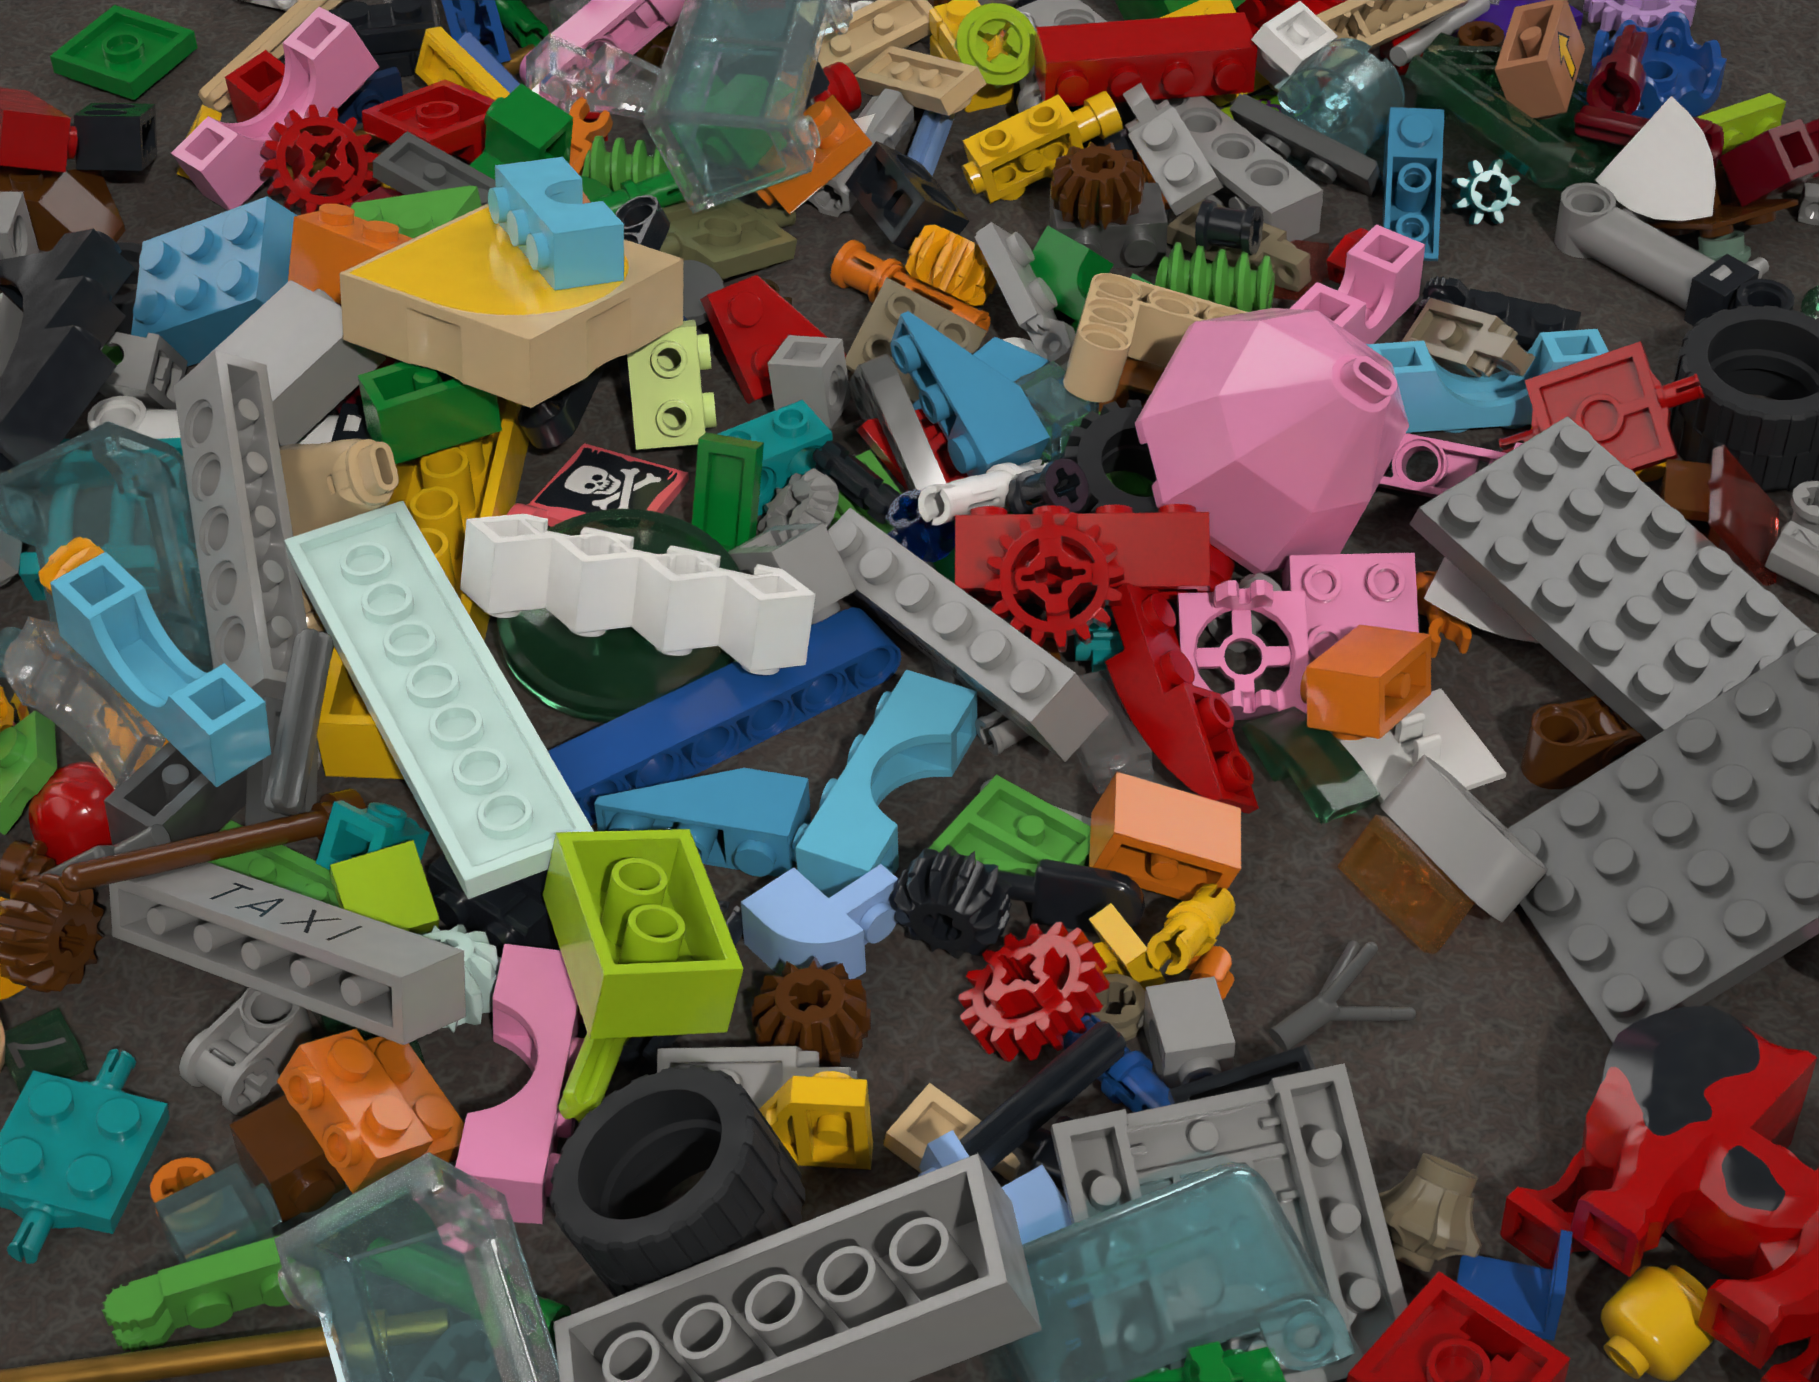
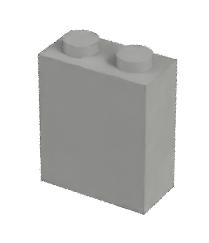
[192,280,386,447]

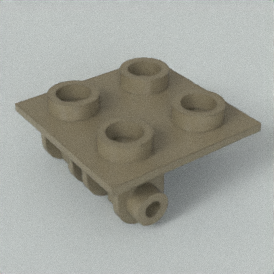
[845,277,987,404]

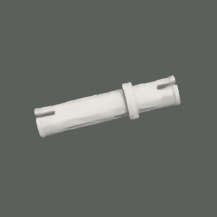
[918,459,1055,526]

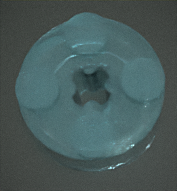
[1278,38,1405,155]

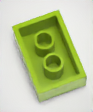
[543,829,743,1039]

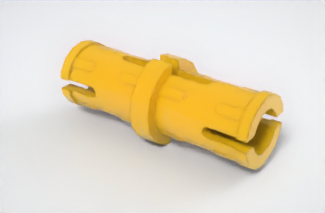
[1147,883,1236,975]

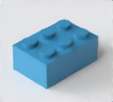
[131,196,298,367]

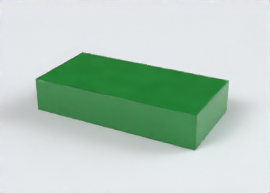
[690,432,764,561]

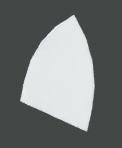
[1595,96,1716,221]
[1424,557,1539,643]

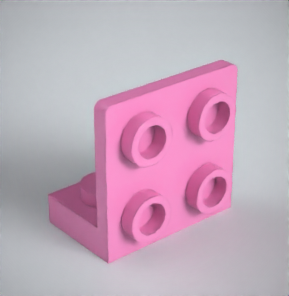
[1282,553,1419,664]

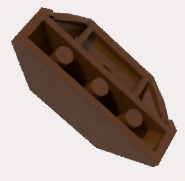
[0,160,126,252]

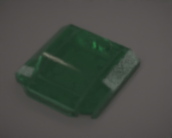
[1405,45,1624,191]

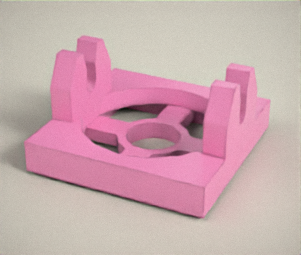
[1177,580,1309,720]

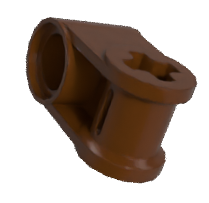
[1521,695,1646,790]

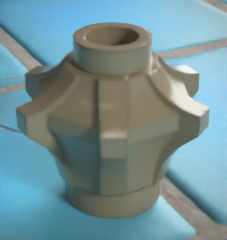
[1378,1153,1482,1272]

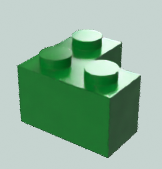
[469,83,573,180]
[357,361,502,464]

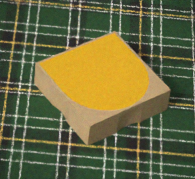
[339,204,683,408]

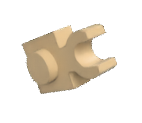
[883,1083,1020,1182]

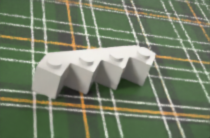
[460,514,816,675]

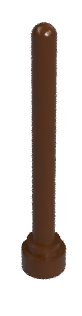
[61,789,366,892]

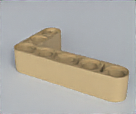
[1063,273,1246,402]

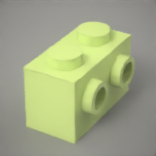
[627,320,717,450]

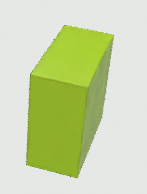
[330,840,440,935]

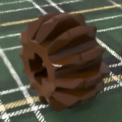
[1051,141,1145,230]
[0,874,105,993]
[751,956,871,1067]

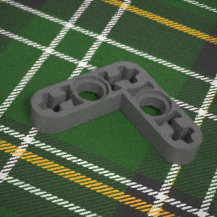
[849,353,946,526]

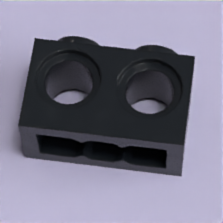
[70,103,157,171]
[845,141,969,251]

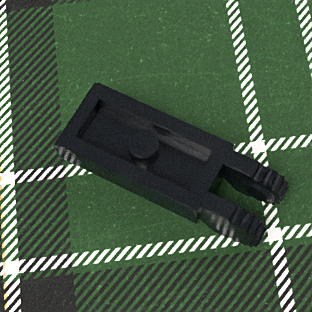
[1413,276,1581,352]

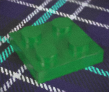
[50,5,198,100]

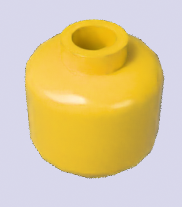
[1601,1265,1715,1381]

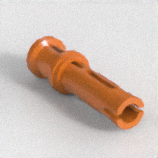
[830,240,991,337]

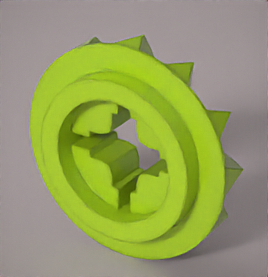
[954,3,1036,89]

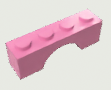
[171,7,379,210]
[454,944,585,1224]

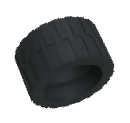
[1669,305,1819,492]
[550,1065,805,1297]

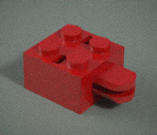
[1347,1271,1571,1382]

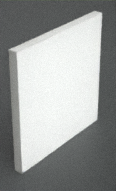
[1330,689,1506,804]

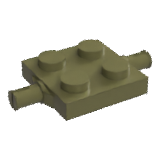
[660,191,797,281]

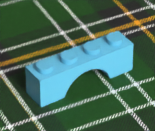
[1366,329,1609,434]
[50,552,271,787]
[791,670,977,898]

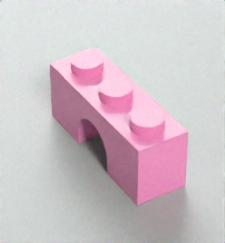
[1290,224,1425,344]

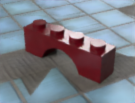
[1719,118,1819,207]

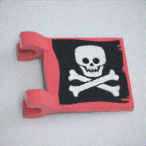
[507,443,689,549]

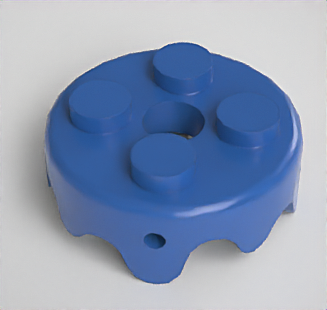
[1589,11,1727,119]

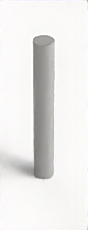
[1389,0,1490,67]

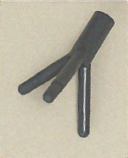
[1269,940,1416,1052]

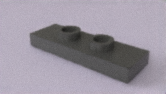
[1230,93,1383,198]

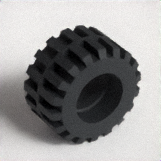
[1055,400,1159,514]

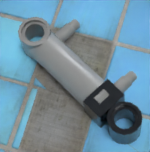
[1554,183,1795,326]

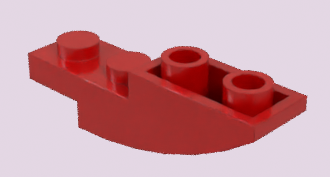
[1105,582,1259,814]

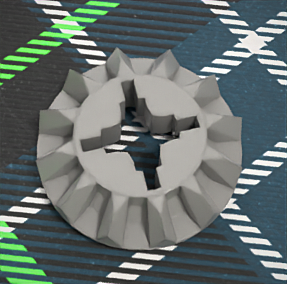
[757,468,839,533]

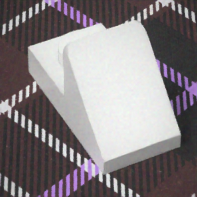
[1251,1,1338,92]

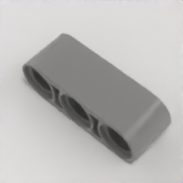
[1380,755,1548,922]

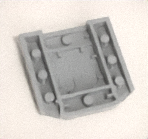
[1051,1063,1407,1382]

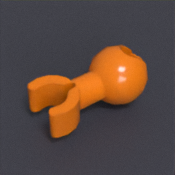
[1416,570,1472,658]

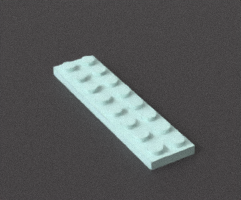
[284,500,594,899]

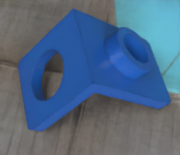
[1457,1230,1573,1341]

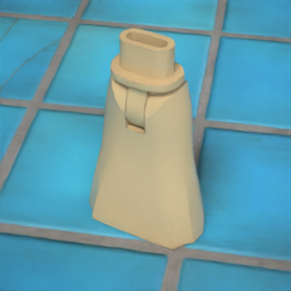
[279,439,399,537]

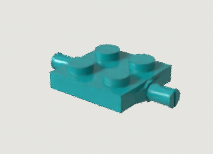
[0,1049,170,1264]

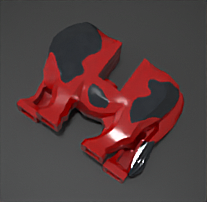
[1500,1006,1819,1382]

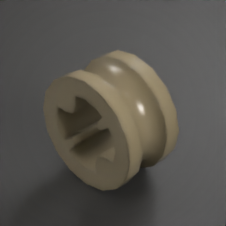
[1083,974,1145,1041]

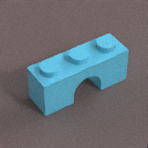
[488,157,624,291]

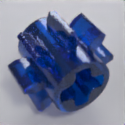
[885,489,955,562]

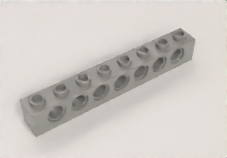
[1017,0,1323,244]

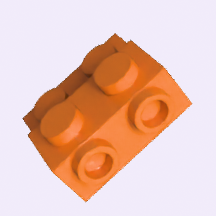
[736,94,873,214]
[277,1029,465,1195]

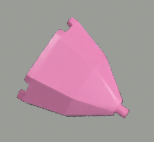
[1134,308,1409,574]

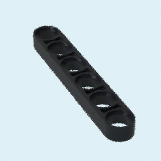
[518,195,670,449]

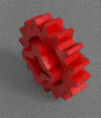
[259,104,379,215]
[984,510,1125,652]
[958,922,1110,1062]

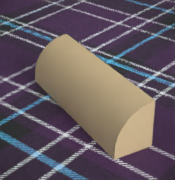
[1268,0,1469,93]

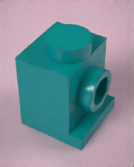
[316,800,430,870]

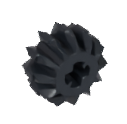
[894,844,1012,959]

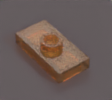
[1337,814,1475,954]

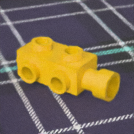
[962,91,1123,204]

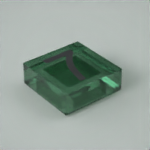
[4,1008,89,1094]

